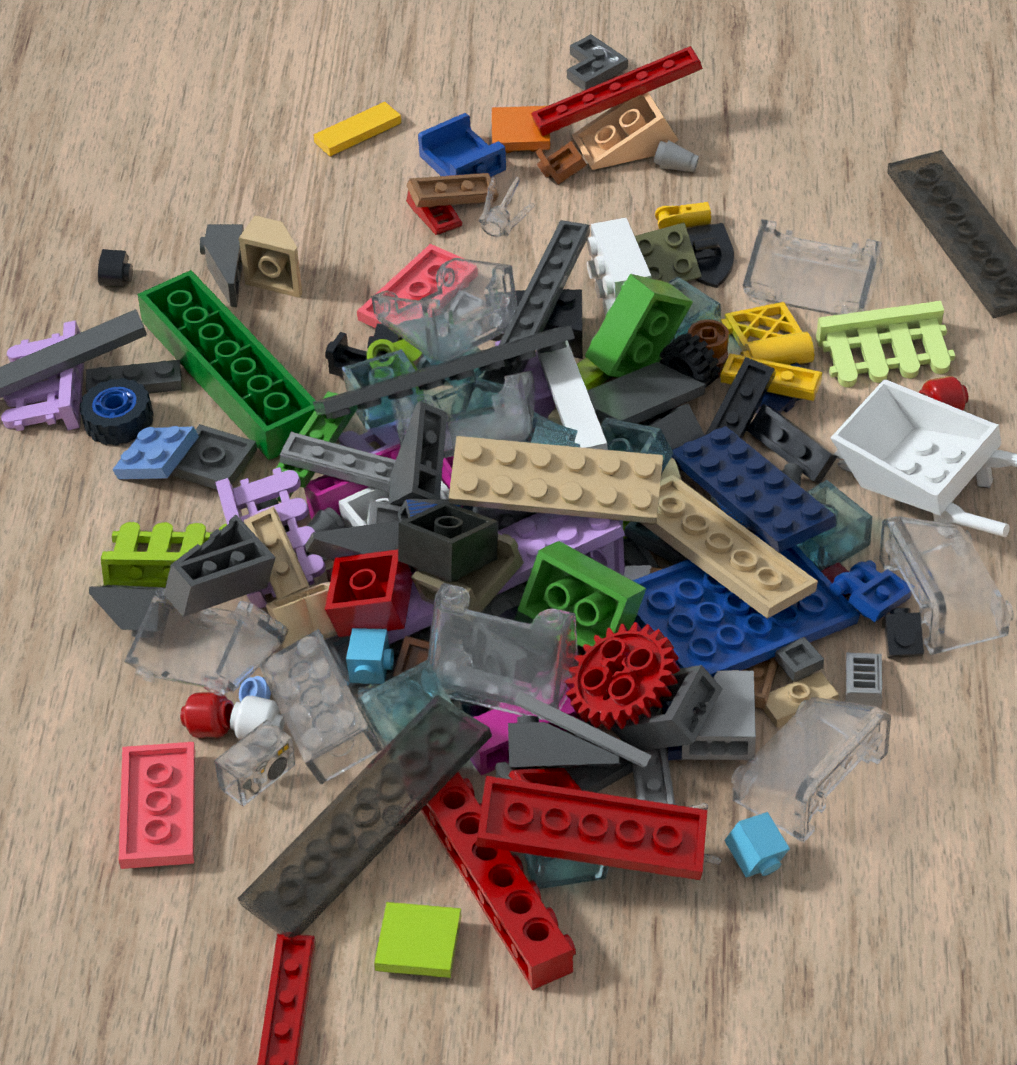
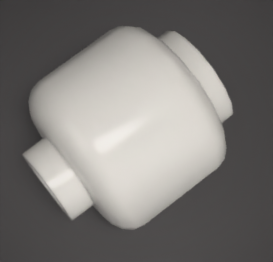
[230,696,285,745]

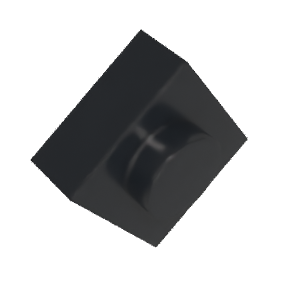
[325,332,372,383]
[882,608,924,658]

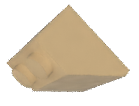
[239,215,302,298]

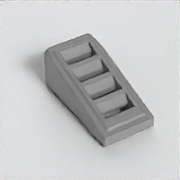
[845,652,882,711]

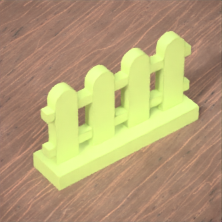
[816,301,955,387]

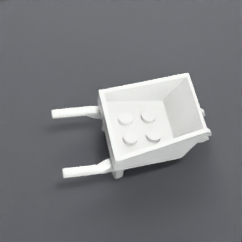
[831,380,1017,537]

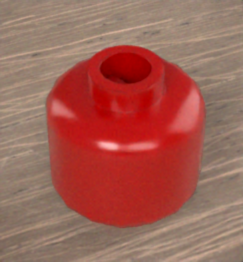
[919,376,969,411]
[180,691,234,739]

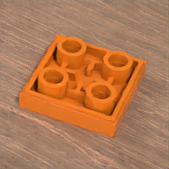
[492,106,550,153]

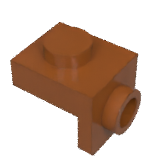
[535,141,587,185]

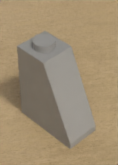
[682,670,756,760]

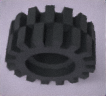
[659,333,720,388]

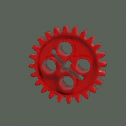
[565,622,680,730]

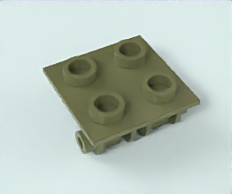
[635,223,702,285]

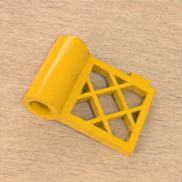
[721,302,815,365]

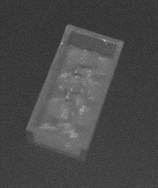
[258,629,383,785]

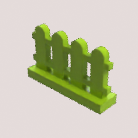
[100,522,227,587]

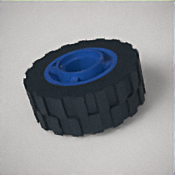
[79,378,154,445]

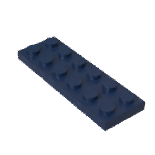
[670,426,837,553]

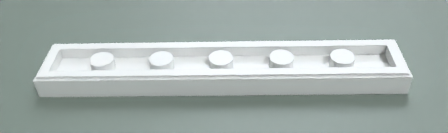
[536,341,608,450]

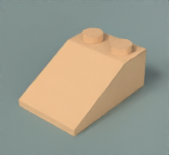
[572,92,679,170]

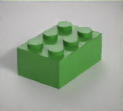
[585,274,693,378]
[518,541,647,647]

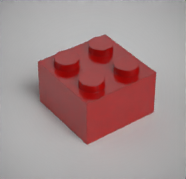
[325,549,413,637]

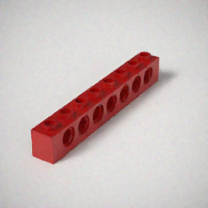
[400,742,576,990]

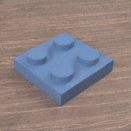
[112,426,199,479]

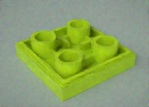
[374,902,462,978]

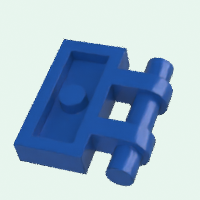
[829,560,915,622]

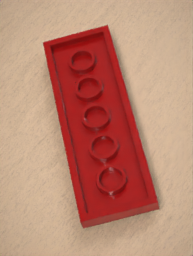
[476,776,708,880]

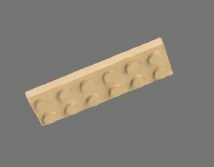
[448,436,663,524]
[640,474,818,619]

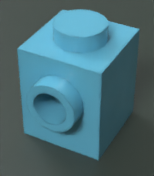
[346,628,394,684]
[724,812,790,878]

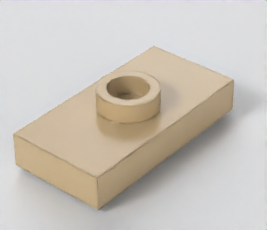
[763,671,839,728]

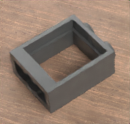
[611,665,722,751]

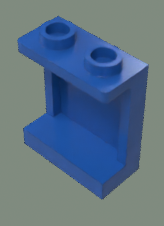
[418,113,506,177]

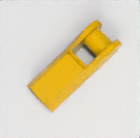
[655,202,711,229]

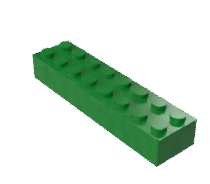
[137,270,316,460]

